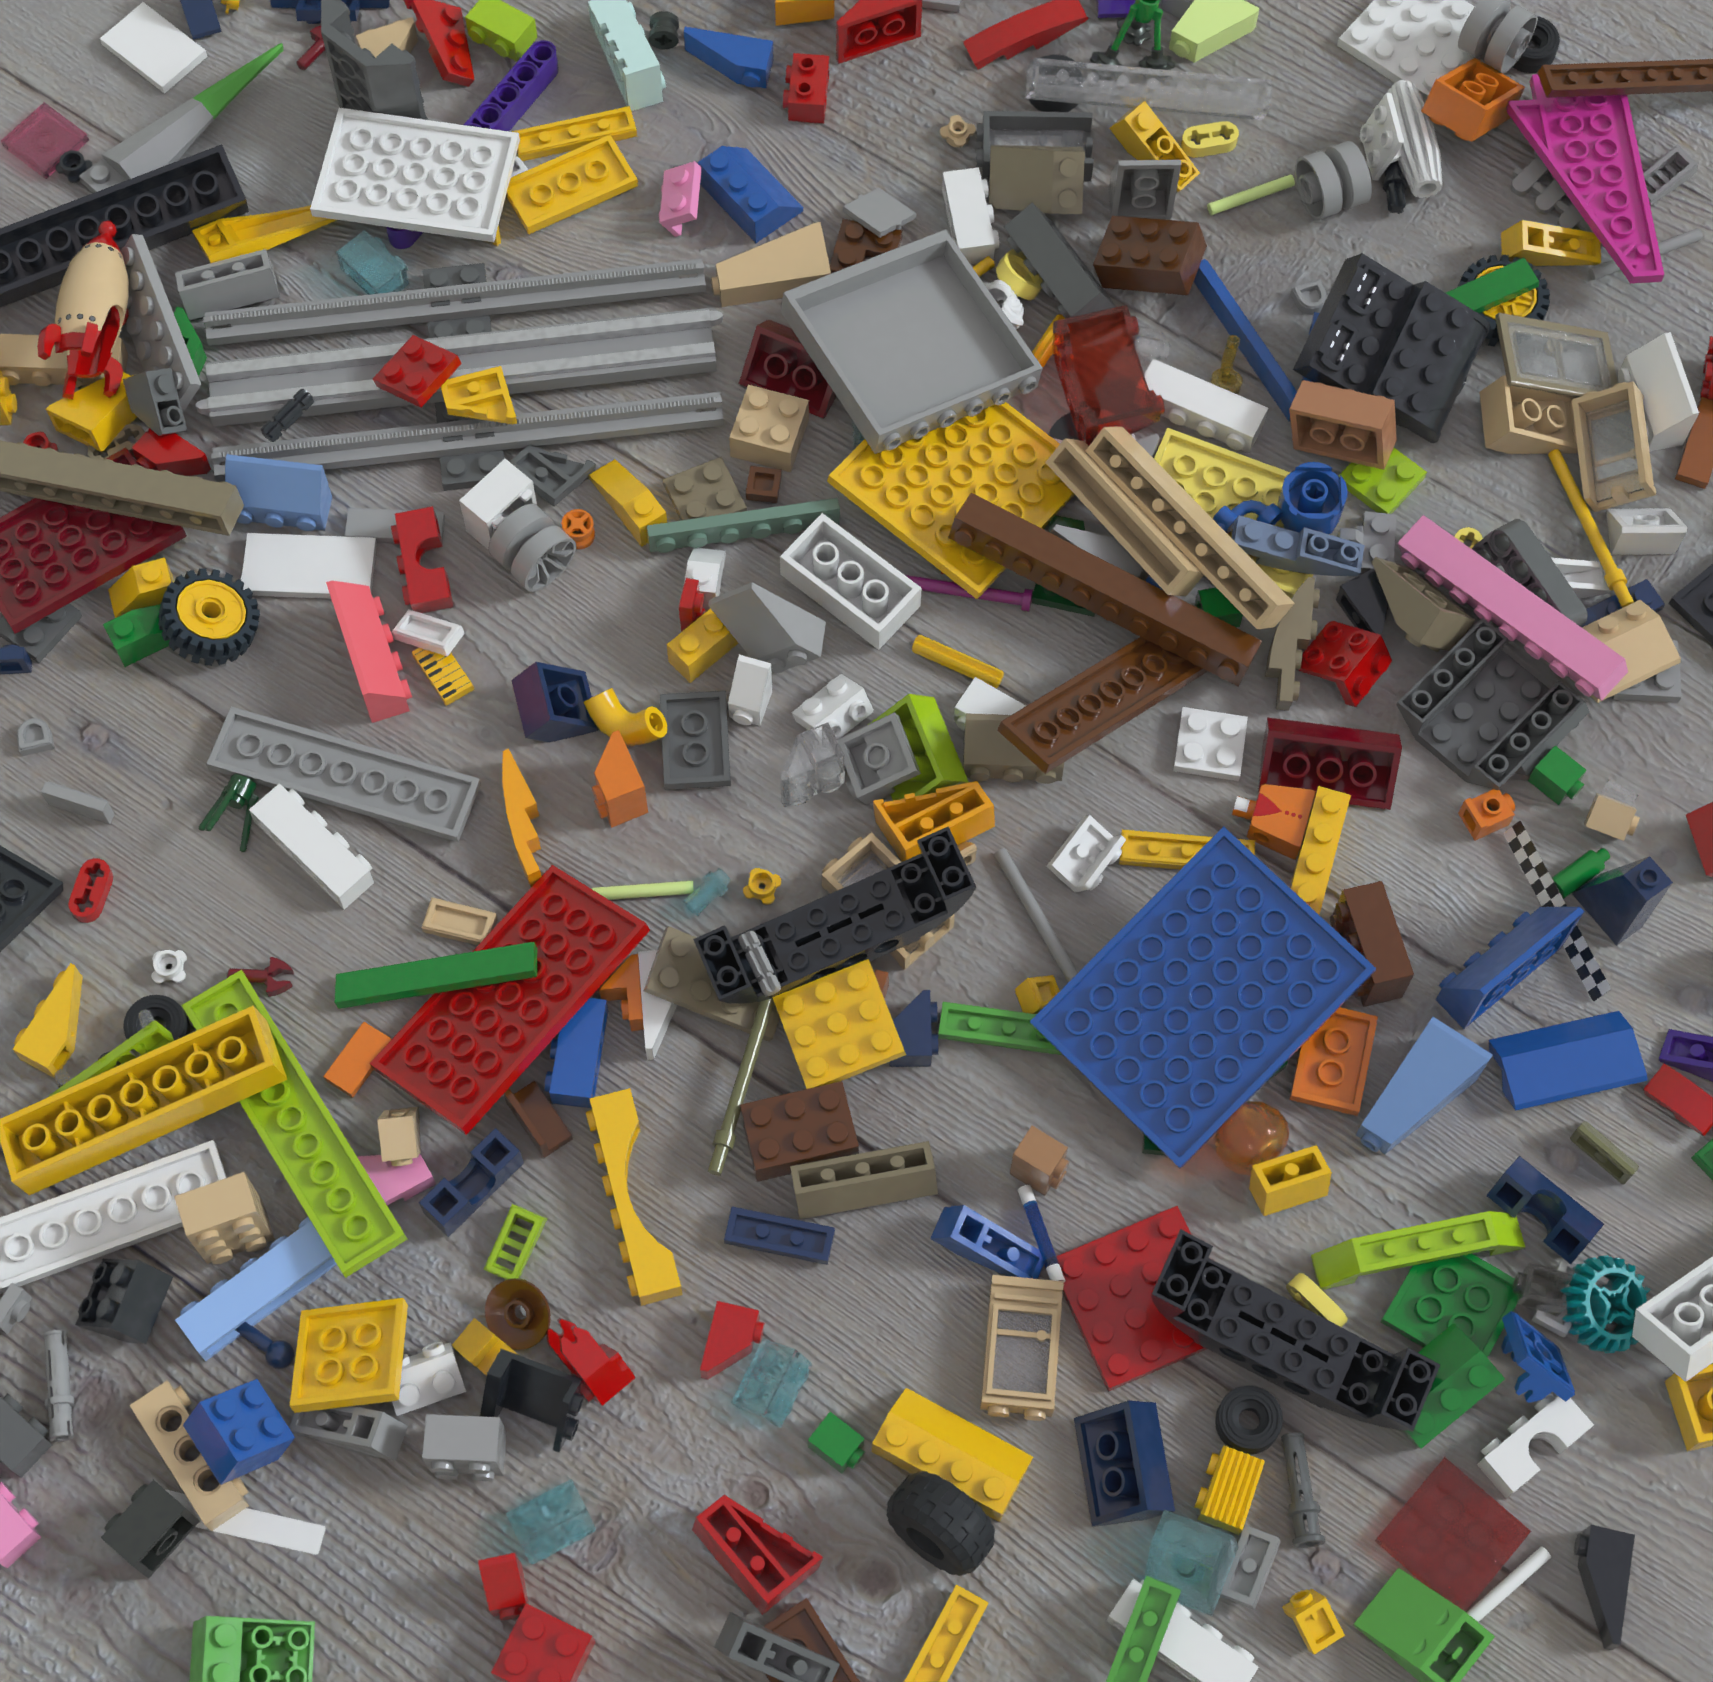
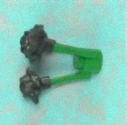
[1090,0,1176,79]

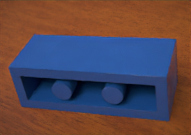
[545,998,609,1108]

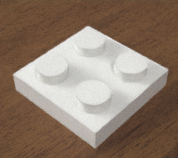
[1173,707,1248,781]

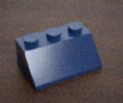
[698,146,804,243]

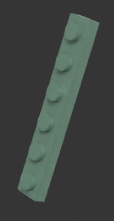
[647,498,840,553]

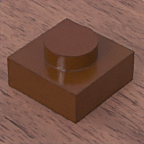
[746,466,782,503]

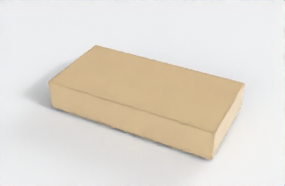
[421,897,497,945]

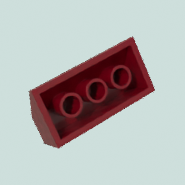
[1258,717,1402,810]

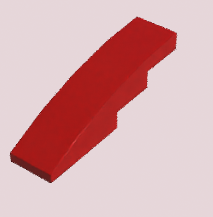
[963,0,1089,70]

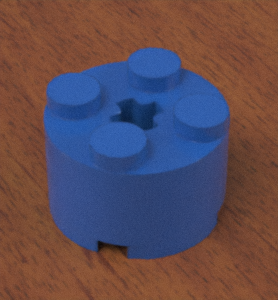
[1277,462,1348,534]

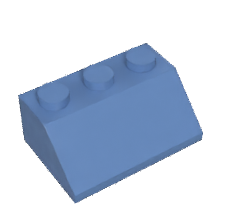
[225,454,332,531]

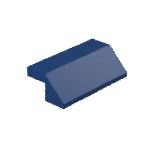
[1489,1011,1647,1111]

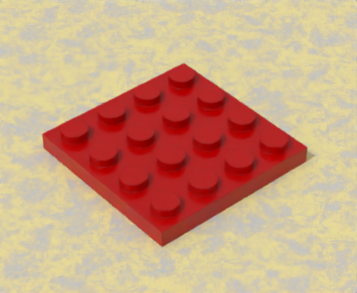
[1049,1206,1206,1392]

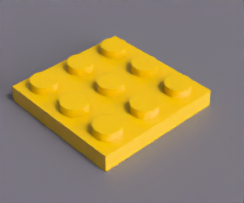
[772,959,906,1089]
[290,1298,408,1413]

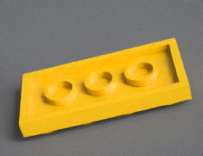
[506,134,638,234]

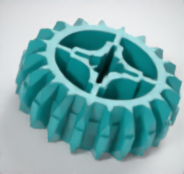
[1559,1255,1652,1354]

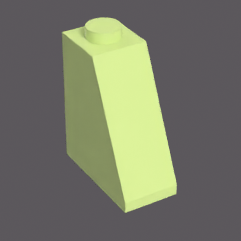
[1169,0,1260,63]

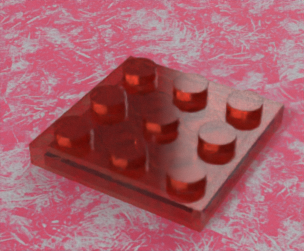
[1375,1457,1531,1612]

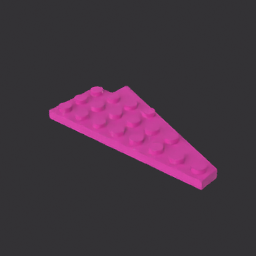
[1506,74,1664,284]

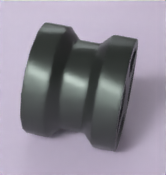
[649,11,679,49]

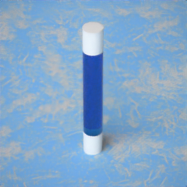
[1018,1185,1065,1282]

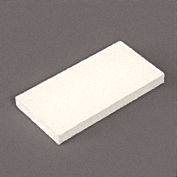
[241,533,377,599]

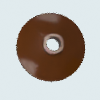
[485,1278,551,1350]

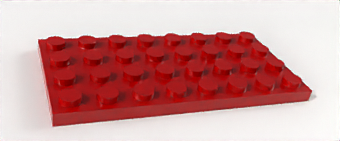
[369,865,650,1135]

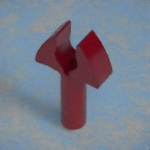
[296,25,326,70]
[227,957,294,997]

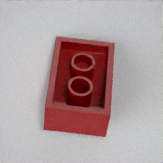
[836,0,922,64]

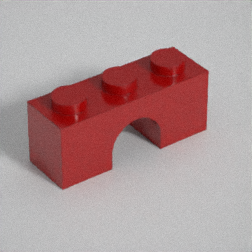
[391,506,454,613]

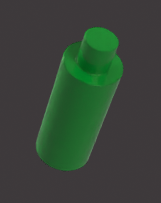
[1552,848,1610,899]

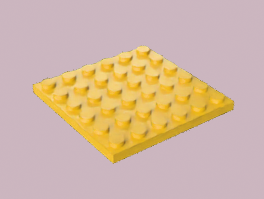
[827,402,1075,599]

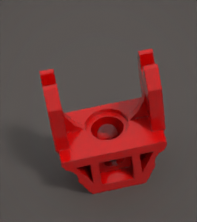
[547,1318,636,1406]

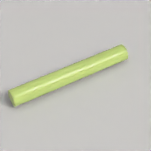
[1207,174,1295,215]
[592,880,694,900]

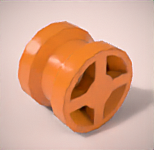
[561,509,595,550]

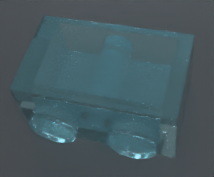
[336,230,409,295]

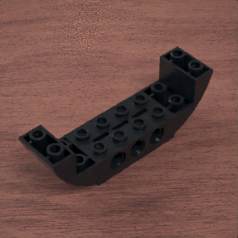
[693,826,977,1004]
[1151,1230,1440,1431]

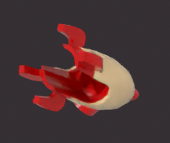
[37,221,129,400]

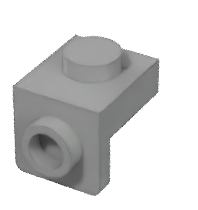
[0,1283,32,1335]

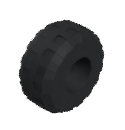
[886,1471,995,1576]

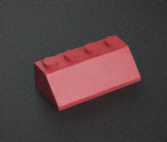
[326,580,412,723]

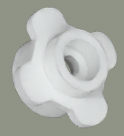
[151,950,187,984]

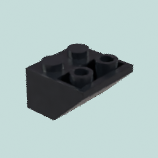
[75,1258,173,1344]

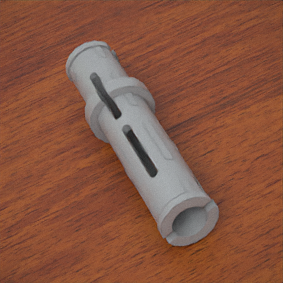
[43,1330,75,1442]

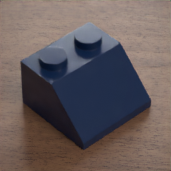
[511,662,599,742]

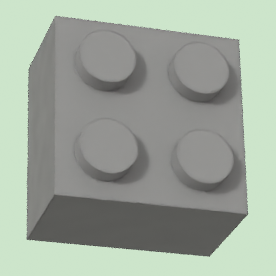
[422,1414,507,1481]

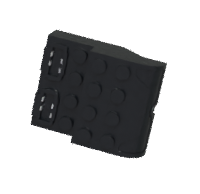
[1293,253,1491,443]

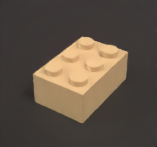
[174,1172,275,1265]

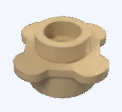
[940,115,976,147]

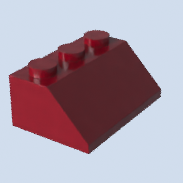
[738,319,837,419]

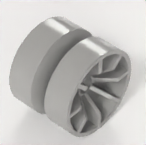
[1458,0,1538,73]
[1295,141,1372,220]
[488,504,576,592]

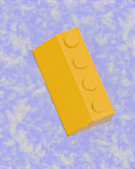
[871,1388,1033,1522]

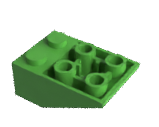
[1353,1567,1495,1682]
[189,1616,315,1682]

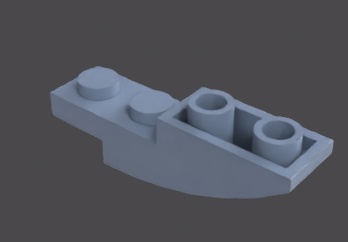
[1232,515,1365,576]

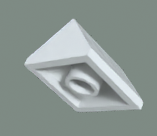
[1606,508,1687,555]

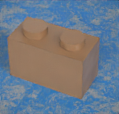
[1009,1126,1069,1196]

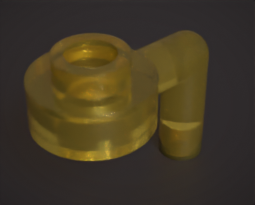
[1210,335,1243,395]

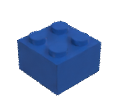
[183,1379,295,1485]

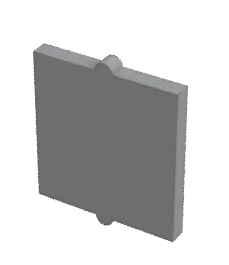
[843,188,916,237]

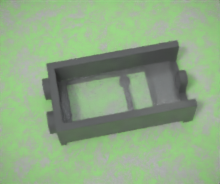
[976,111,1094,181]

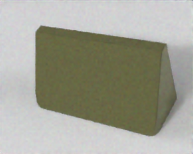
[1570,1121,1639,1184]

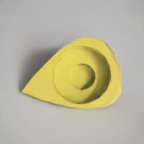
[996,249,1043,301]

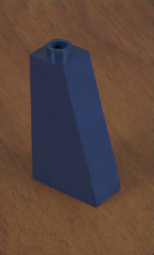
[1572,856,1673,946]

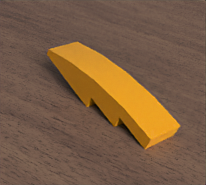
[502,748,541,887]

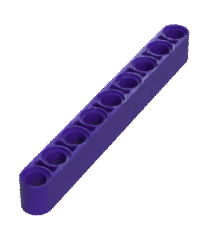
[385,40,558,249]

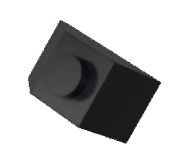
[1336,569,1389,635]

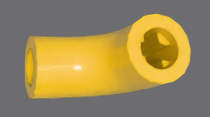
[583,688,667,746]

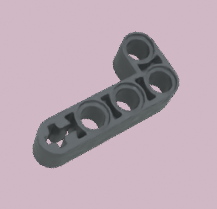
[1472,519,1588,627]

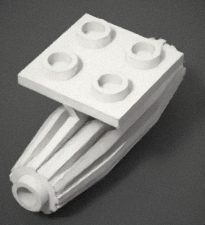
[1360,80,1443,198]

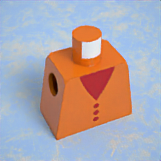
[1232,784,1316,860]

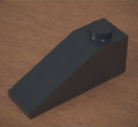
[1574,1525,1635,1650]

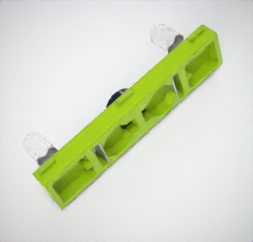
[49,1010,174,1097]

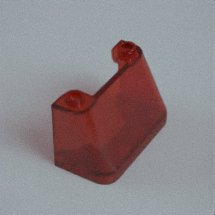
[1053,305,1165,446]

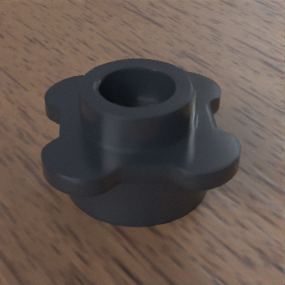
[56,150,93,183]

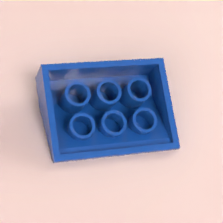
[1436,907,1584,1029]

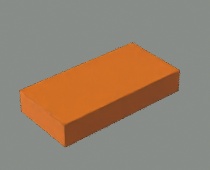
[323,1022,392,1098]

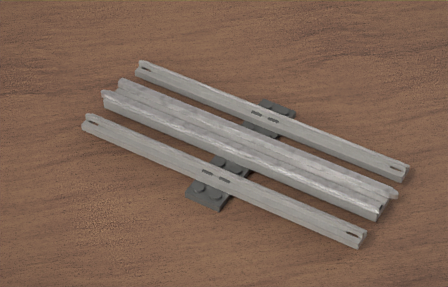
[195,259,724,491]

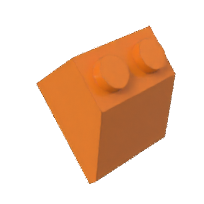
[592,730,648,828]

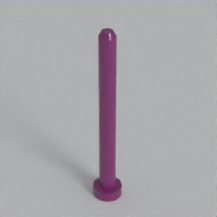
[905,575,1033,612]

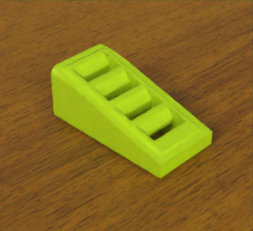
[483,1204,548,1280]

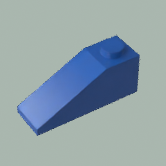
[684,27,774,88]
[930,1205,1048,1279]

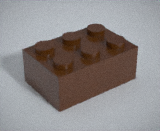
[1093,215,1207,296]
[1330,881,1414,1007]
[740,1081,859,1182]

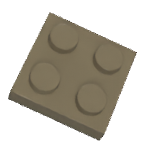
[663,457,747,520]

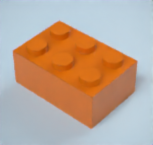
[1421,58,1525,142]

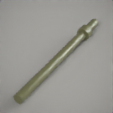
[708,998,774,1176]

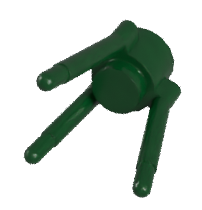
[199,774,259,852]

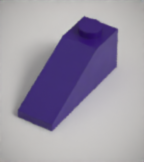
[1659,1029,1713,1082]

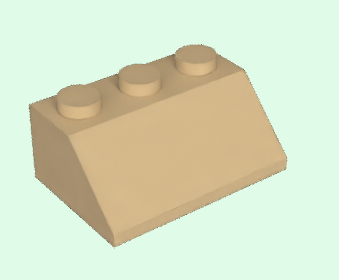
[1570,600,1681,703]

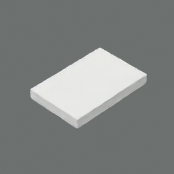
[100,2,208,94]

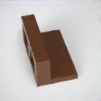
[504,1081,573,1158]

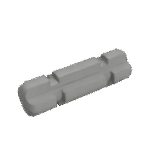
[738,931,781,996]

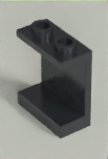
[480,1349,584,1452]

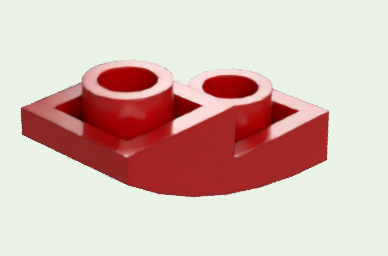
[1643,1063,1713,1136]

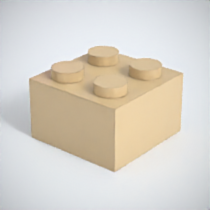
[729,385,809,472]

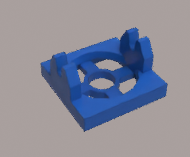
[1501,1311,1575,1403]

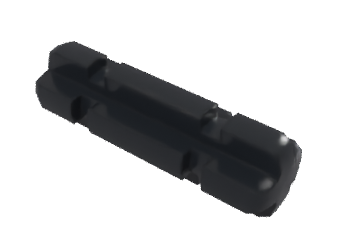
[261,389,314,442]

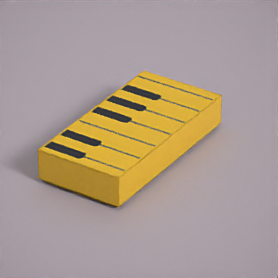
[412,648,474,706]

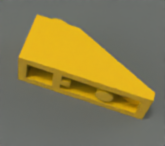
[1501,220,1601,266]
[589,459,667,547]

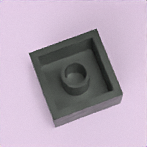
[101,1479,200,1579]

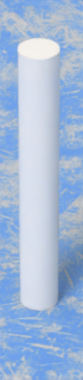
[1467,1546,1551,1622]

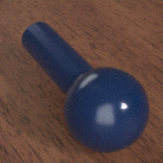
[235,1322,294,1369]

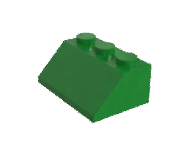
[1403,1323,1505,1449]

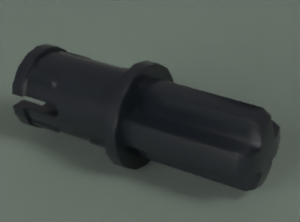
[1383,160,1407,214]

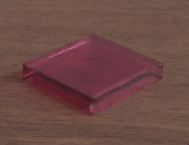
[1,102,89,179]

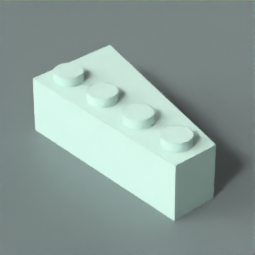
[588,0,666,112]

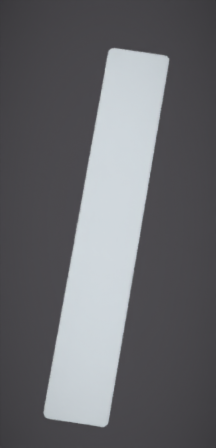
[165,1489,326,1555]

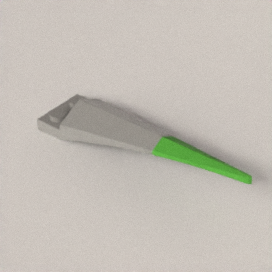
[79,43,283,193]

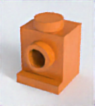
[1458,789,1515,841]

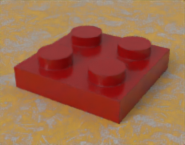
[372,335,462,408]

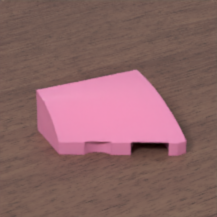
[357,1154,436,1206]

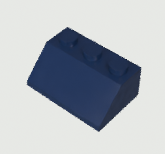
[1074,1400,1175,1527]

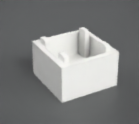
[459,459,537,549]

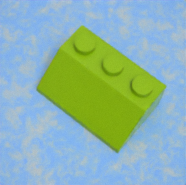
[868,694,969,800]

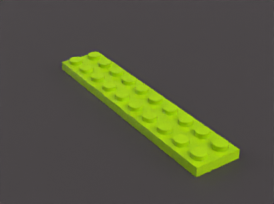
[181,969,408,1278]

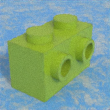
[465,0,538,62]

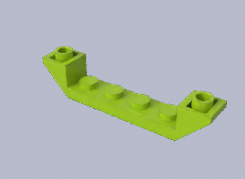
[1311,1211,1526,1290]

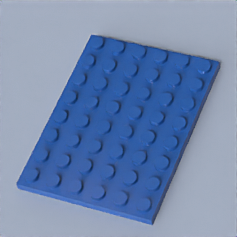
[1030,826,1376,1169]

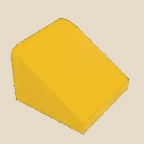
[1015,975,1060,1014]

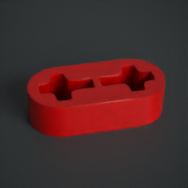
[68,858,114,923]

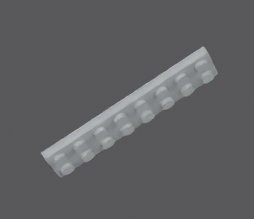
[206,706,481,843]

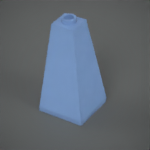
[1356,1017,1493,1154]

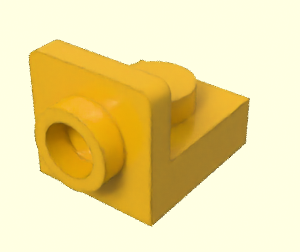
[1282,1589,1345,1655]

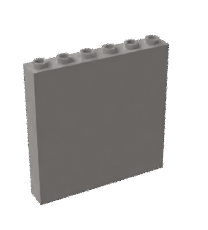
[780,229,1043,454]

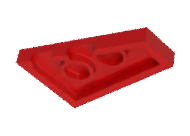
[403,0,475,87]

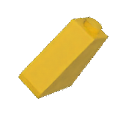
[46,372,137,452]

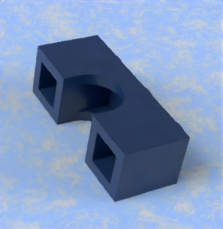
[419,1128,524,1237]
[1486,1156,1604,1264]

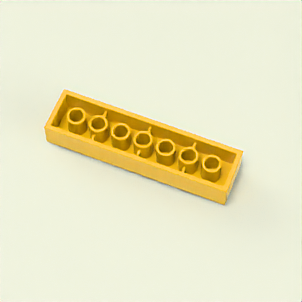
[0,1006,288,1196]

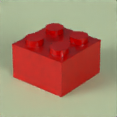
[491,1603,596,1682]

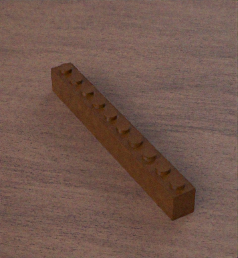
[948,493,1262,687]

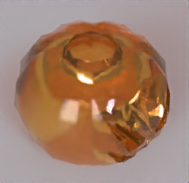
[1215,1101,1289,1176]

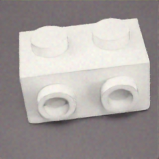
[791,674,873,749]
[1046,815,1126,893]
[392,1342,466,1416]

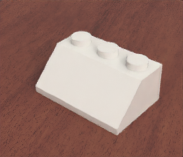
[1618,332,1699,451]

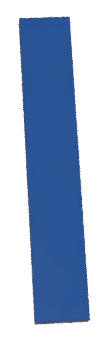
[1194,259,1297,421]

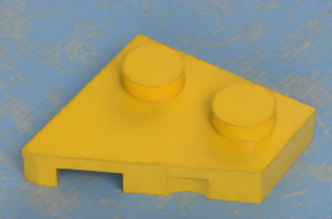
[440,366,517,425]

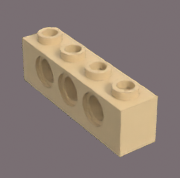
[129,1380,249,1531]

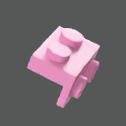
[659,161,702,237]

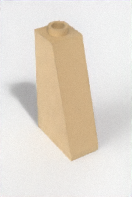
[711,222,831,307]

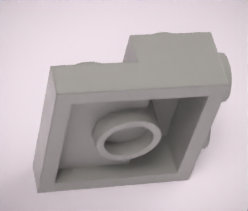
[836,712,921,805]

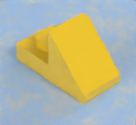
[452,1318,519,1376]

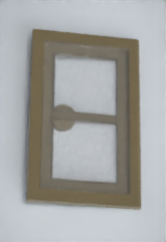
[1495,313,1618,397]

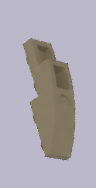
[1265,577,1320,711]

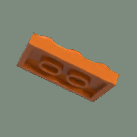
[1289,1007,1378,1116]

